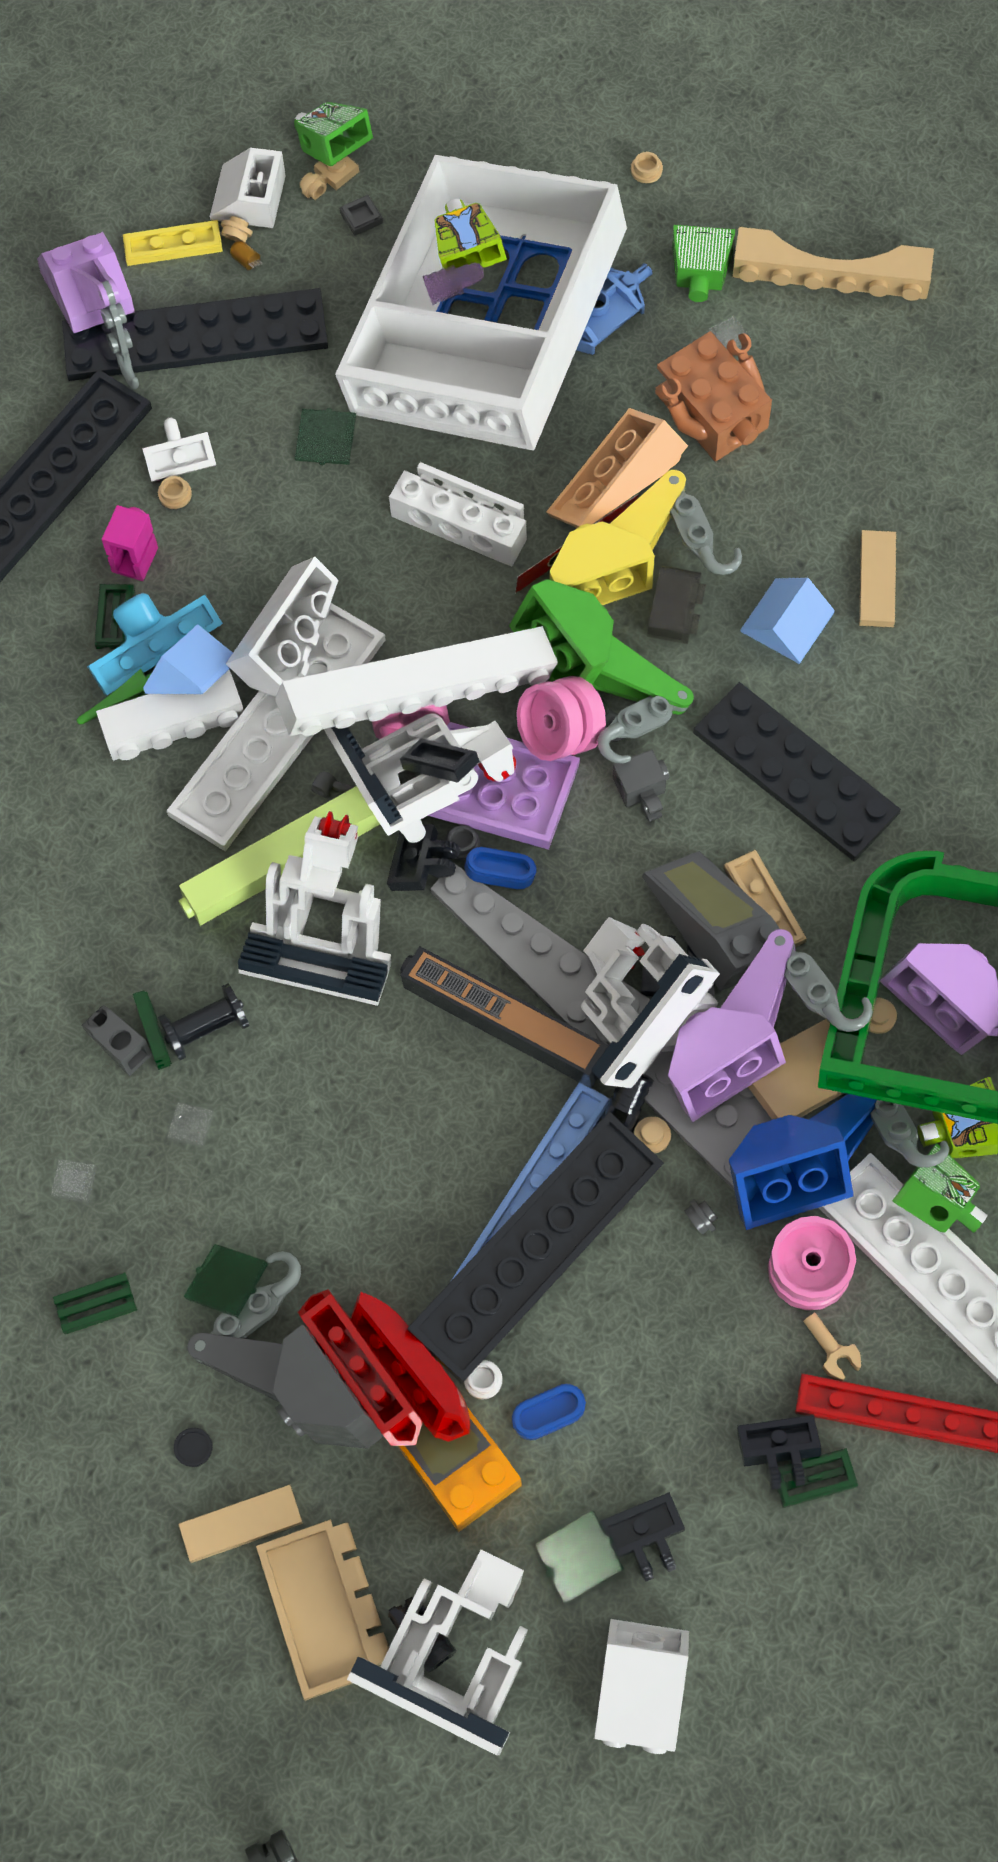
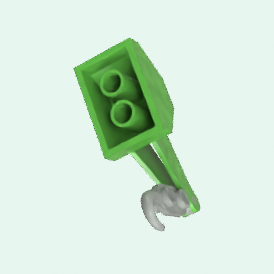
[509,579,694,764]

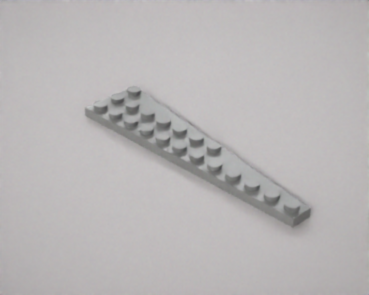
[431,865,772,1191]

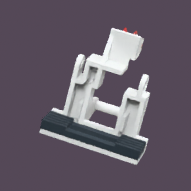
[324,713,516,843]
[238,811,391,1006]
[581,917,720,1088]
[347,1550,528,1756]

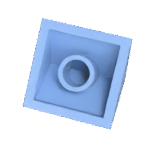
[740,578,835,664]
[143,624,233,694]

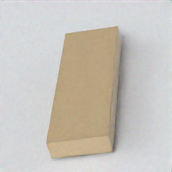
[859,530,896,627]
[724,850,807,947]
[179,1485,303,1563]

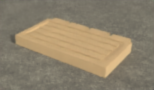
[256,1519,389,1701]

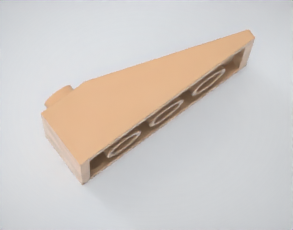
[546,408,688,528]

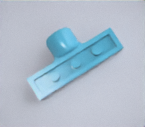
[87,593,223,696]

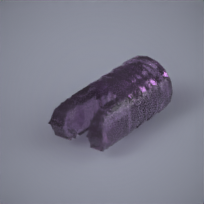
[422,262,485,305]

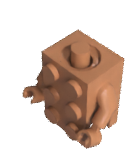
[655,331,772,462]

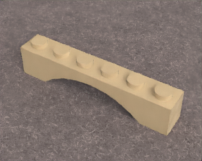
[732,227,934,301]

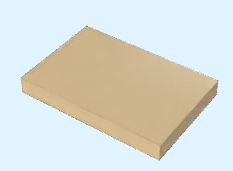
[748,1019,844,1120]

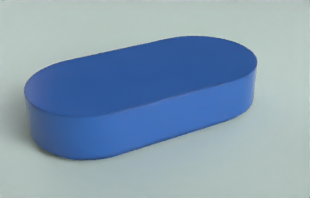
[464,847,536,889]
[512,1384,586,1440]

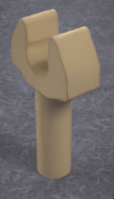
[803,1313,861,1381]

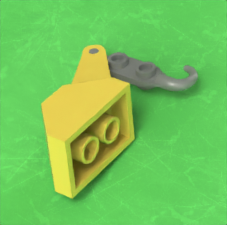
[550,470,742,605]

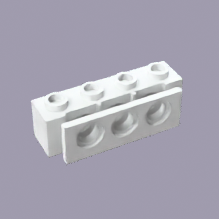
[389,462,527,567]

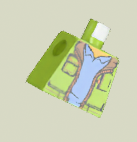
[434,199,507,281]
[917,1077,998,1158]

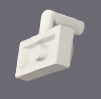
[143,418,216,482]

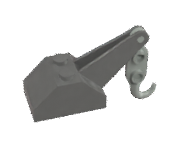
[187,1251,384,1449]

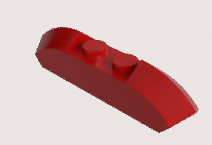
[298,1289,423,1446]
[351,1292,470,1442]

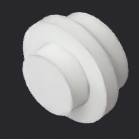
[464,1360,502,1399]

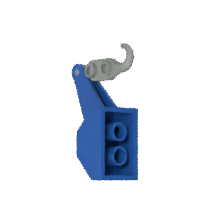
[729,1094,949,1230]

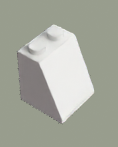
[594,1619,689,1754]

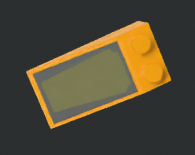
[398,1407,522,1532]

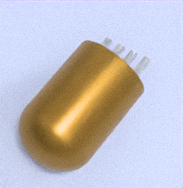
[230,241,263,270]

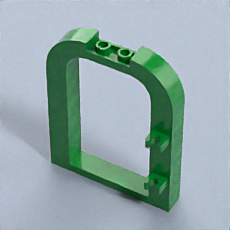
[818,851,998,1124]

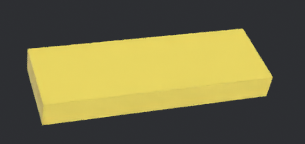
[123,220,223,266]

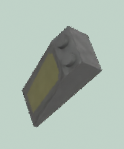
[642,851,780,991]

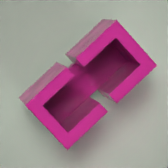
[102,505,158,581]

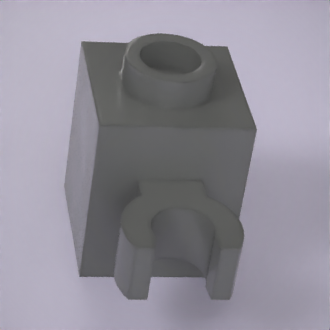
[613,750,669,822]

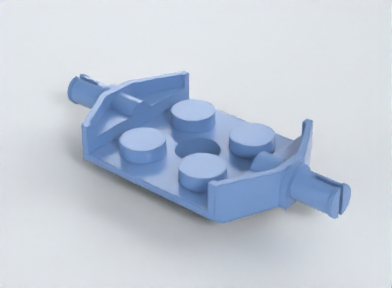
[576,263,652,355]

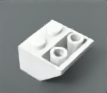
[210,148,286,228]

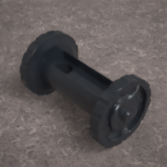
[158,983,250,1061]

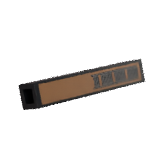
[400,946,608,1088]

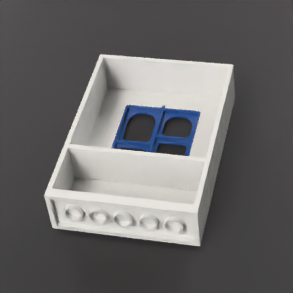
[335,155,627,451]

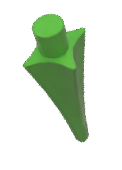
[77,669,151,724]

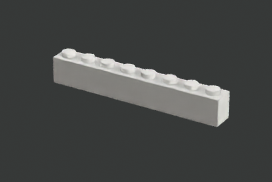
[275,626,558,737]

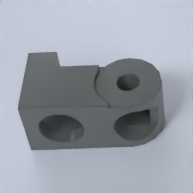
[81,1005,153,1076]

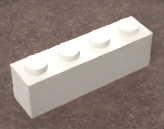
[96,669,244,761]

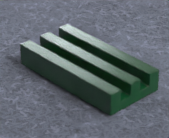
[95,584,135,649]
[133,990,172,1070]
[53,1273,137,1335]
[777,1448,858,1508]

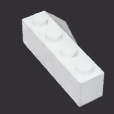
[226,557,338,697]

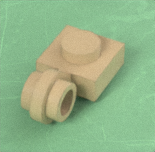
[300,156,359,200]

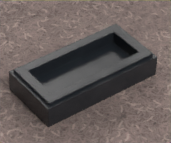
[400,738,480,783]

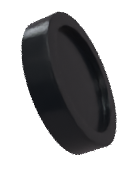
[174,1428,213,1467]

